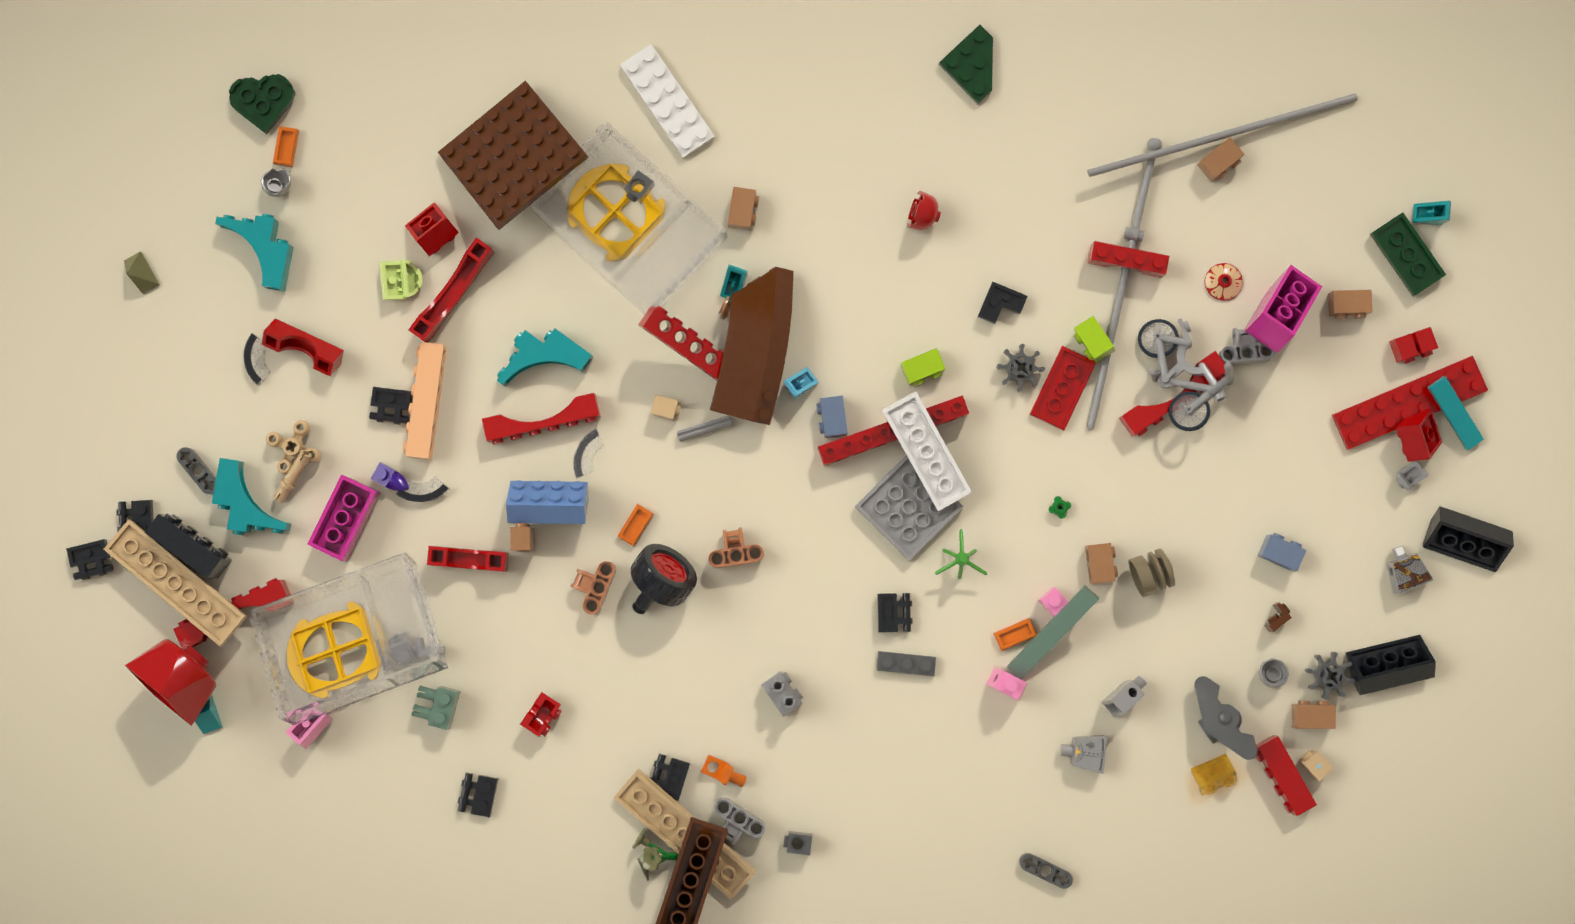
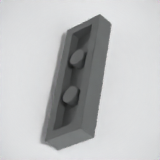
[876,651,936,676]

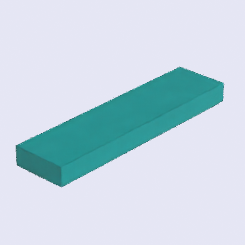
[1427,376,1484,450]

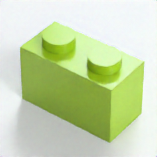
[1073,316,1115,363]
[900,348,946,386]

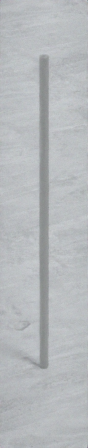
[1087,94,1358,177]

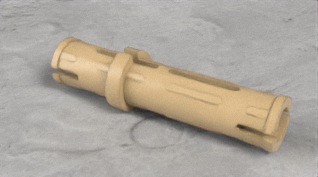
[273,449,312,503]

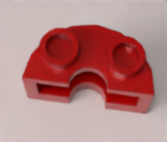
[520,692,562,737]

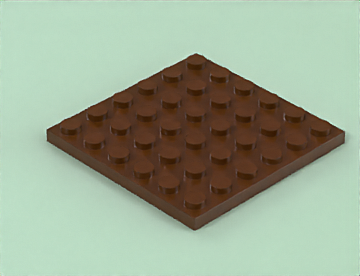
[438,80,588,230]

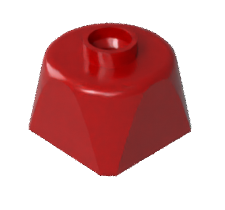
[124,639,216,726]

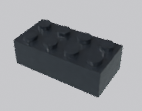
[145,513,232,579]

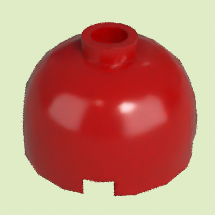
[907,191,941,231]

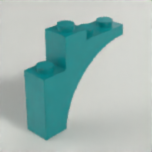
[215,214,294,292]
[497,328,594,387]
[212,458,291,536]

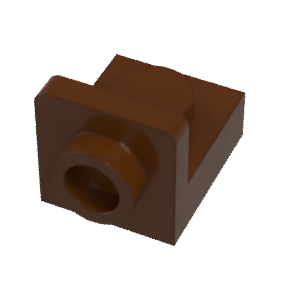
[1265,602,1292,632]

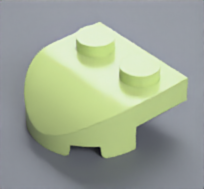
[379,260,422,301]

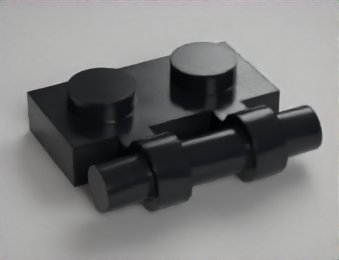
[369,387,412,425]
[116,500,153,532]
[66,539,114,580]
[877,593,913,632]
[650,753,690,801]
[457,772,499,818]

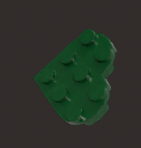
[229,74,296,135]

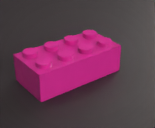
[307,474,381,562]

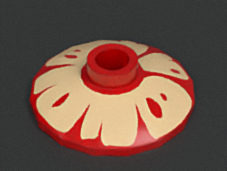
[1204,263,1243,301]

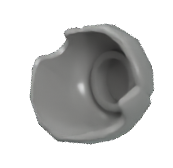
[261,168,291,197]
[1258,658,1289,688]

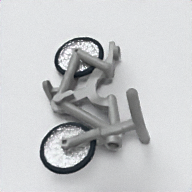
[1138,318,1234,431]

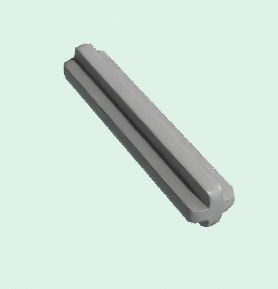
[677,416,733,441]

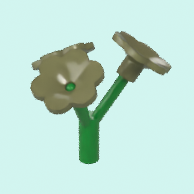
[632,828,679,881]

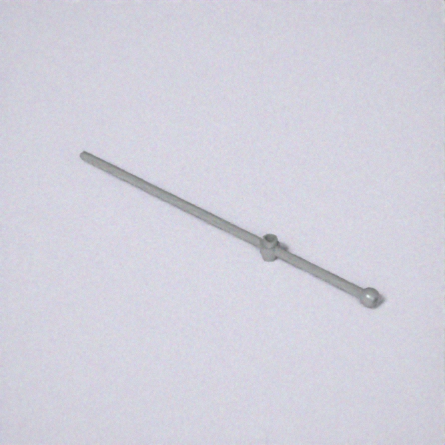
[1087,138,1162,430]

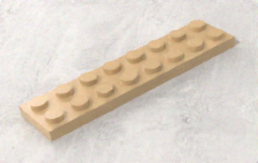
[103,519,247,647]
[614,768,756,900]

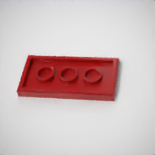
[1029,346,1096,431]

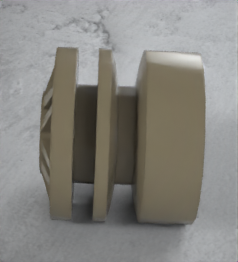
[1128,548,1175,597]

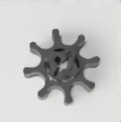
[996,344,1045,392]
[1305,652,1355,700]

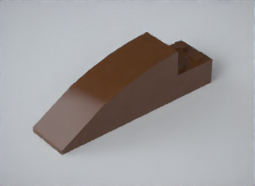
[656,817,728,924]

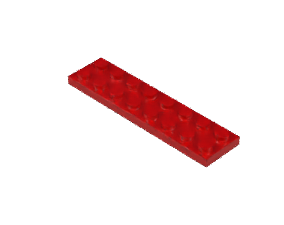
[1332,356,1488,450]

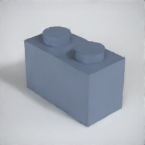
[816,395,848,438]
[1257,533,1306,572]

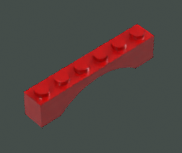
[408,237,495,343]
[1119,351,1226,437]
[482,393,601,445]
[173,578,294,649]

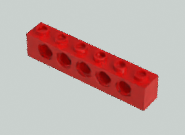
[638,306,724,381]

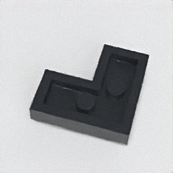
[978,281,1028,324]

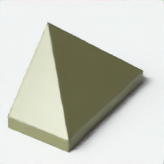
[124,251,160,294]

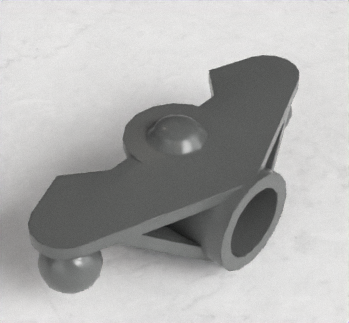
[1194,676,1257,760]

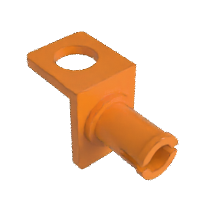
[701,755,747,787]

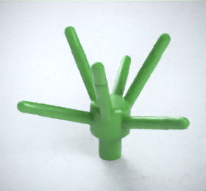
[935,529,987,579]

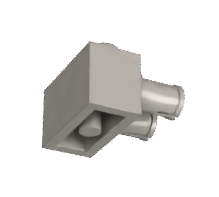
[761,671,803,717]

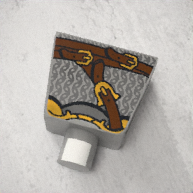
[1387,546,1433,594]

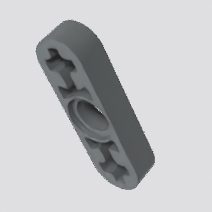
[176,447,216,495]
[1019,853,1073,889]

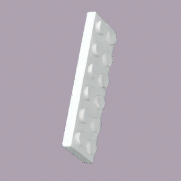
[620,44,715,158]
[882,391,972,511]

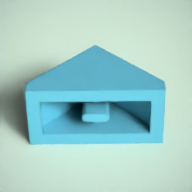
[784,367,818,400]

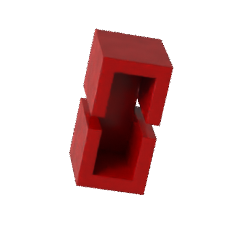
[1389,327,1438,364]

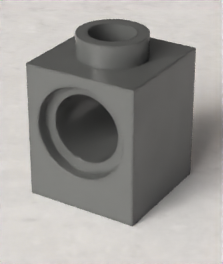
[624,170,655,203]
[783,831,812,855]

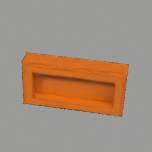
[273,126,299,167]
[617,504,654,546]
[993,618,1036,651]

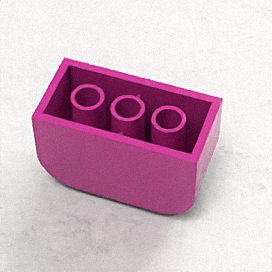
[1244,265,1322,353]

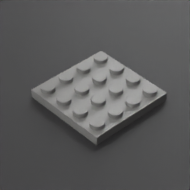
[855,455,964,561]

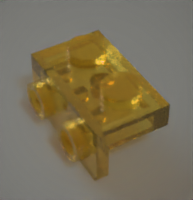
[1190,754,1237,795]

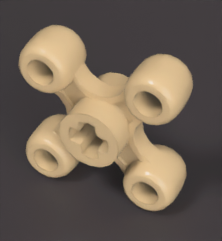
[266,420,321,475]

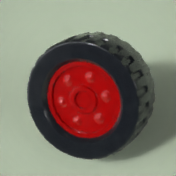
[630,544,697,614]

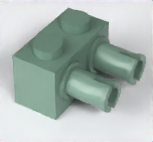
[411,685,461,730]

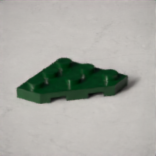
[939,25,993,104]

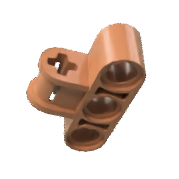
[708,527,764,568]
[570,561,616,615]

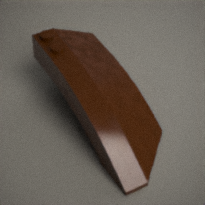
[710,266,794,425]

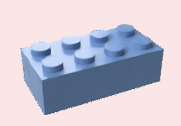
[506,480,589,524]

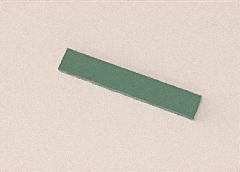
[1007,585,1099,680]

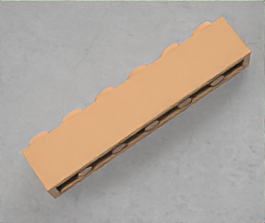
[403,342,447,460]

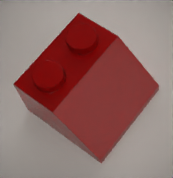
[405,202,459,257]
[1397,408,1442,462]

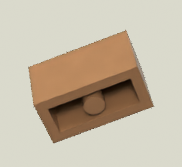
[1197,137,1245,182]
[728,187,759,231]
[1328,290,1373,319]
[510,523,535,552]
[1085,543,1118,584]
[1292,700,1336,729]

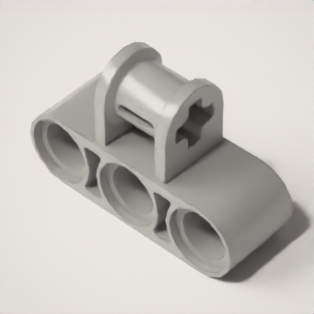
[1218,328,1276,366]
[715,797,765,847]

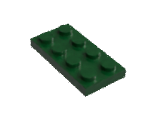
[1370,212,1446,297]

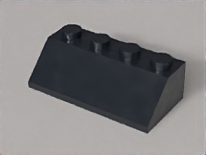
[1423,506,1514,572]
[1346,635,1436,695]

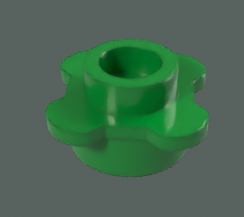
[1049,496,1071,519]

